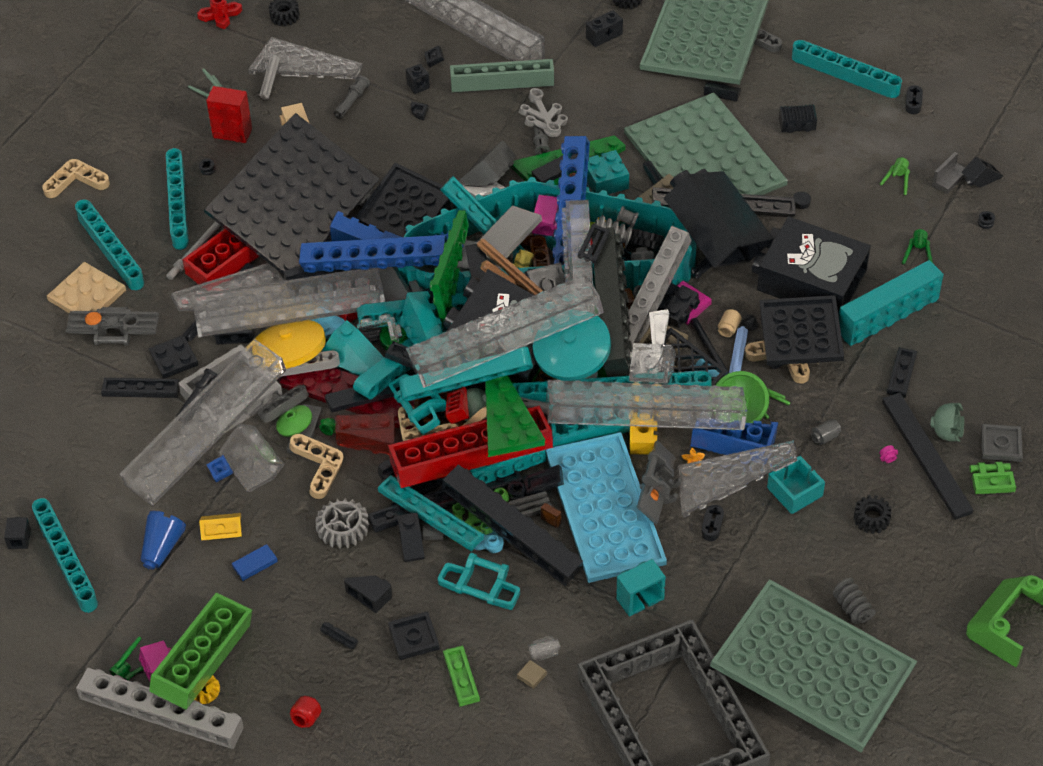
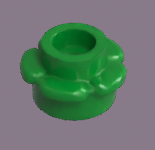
[319,418,338,436]

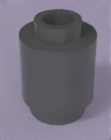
[811,419,841,445]

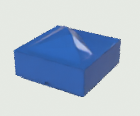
[206,455,233,483]

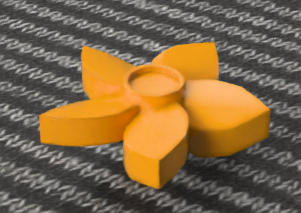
[681,448,705,469]

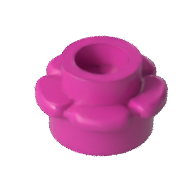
[879,445,898,463]

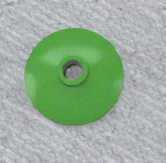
[276,405,312,437]

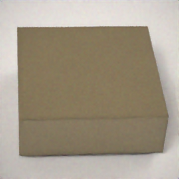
[517,660,547,689]

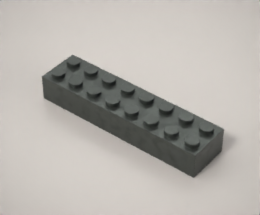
[592,227,634,377]

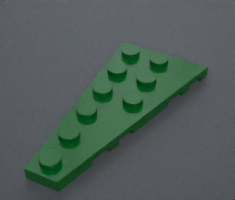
[511,135,626,185]
[430,210,469,328]
[485,375,545,457]

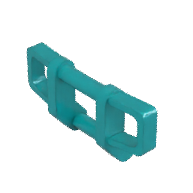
[389,374,446,435]
[438,553,520,610]

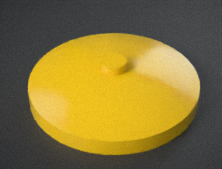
[251,319,326,369]

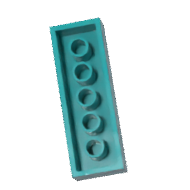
[839,260,944,346]

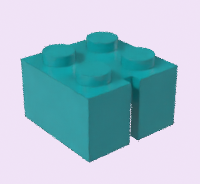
[587,150,629,195]
[767,456,825,514]
[616,559,666,617]

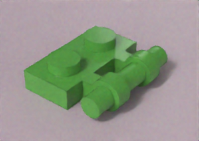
[969,461,1016,494]

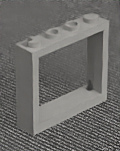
[178,345,282,436]

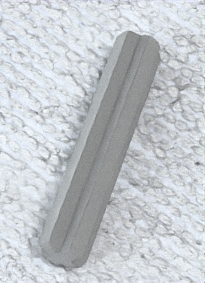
[259,55,280,100]

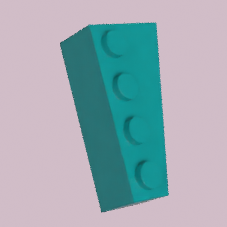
[399,291,454,368]
[550,402,630,447]

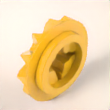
[194,676,220,704]

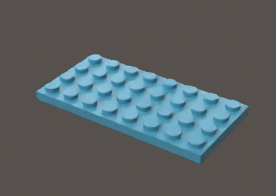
[545,432,667,583]

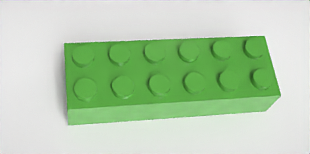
[149,593,252,710]

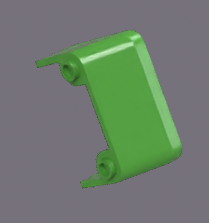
[966,575,1043,667]

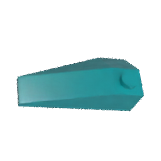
[321,320,384,376]

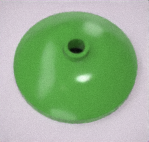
[711,371,769,423]

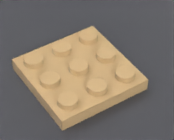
[47,262,126,313]

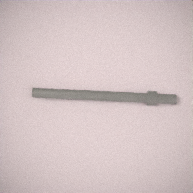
[166,221,221,280]

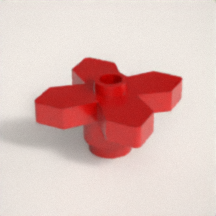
[197,0,242,29]

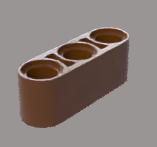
[530,235,550,267]

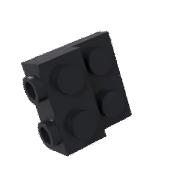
[657,283,700,328]

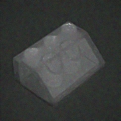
[218,424,285,492]

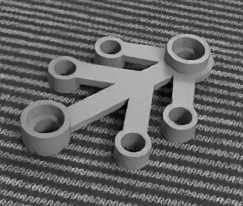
[519,88,568,137]

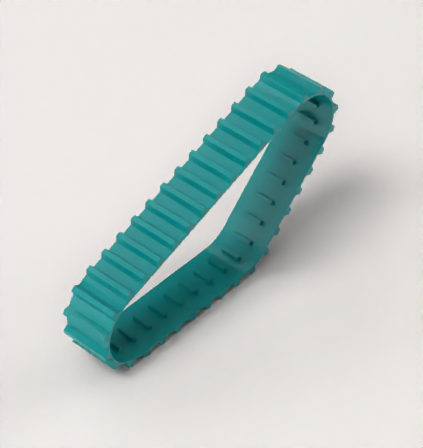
[398,177,697,300]

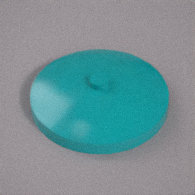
[533,309,611,381]

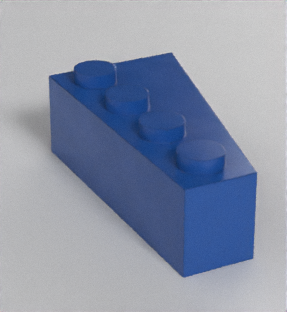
[330,211,401,257]
[691,417,778,465]

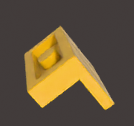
[199,513,242,540]

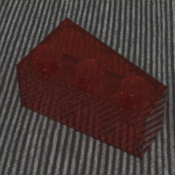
[335,413,396,454]

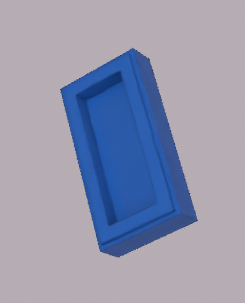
[232,544,278,581]

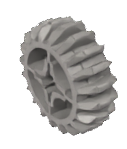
[315,498,370,549]

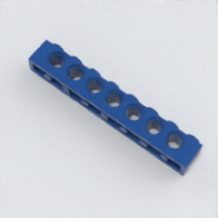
[553,136,590,265]
[299,235,447,273]

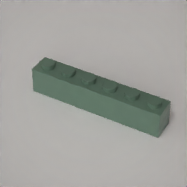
[450,59,554,92]

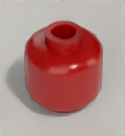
[290,696,322,728]

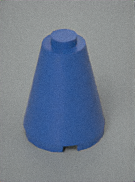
[141,511,186,570]

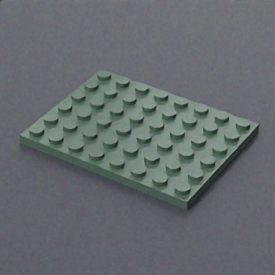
[640,0,769,85]
[624,92,788,195]
[710,579,917,753]

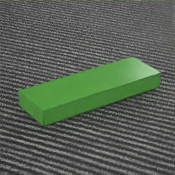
[443,645,480,707]

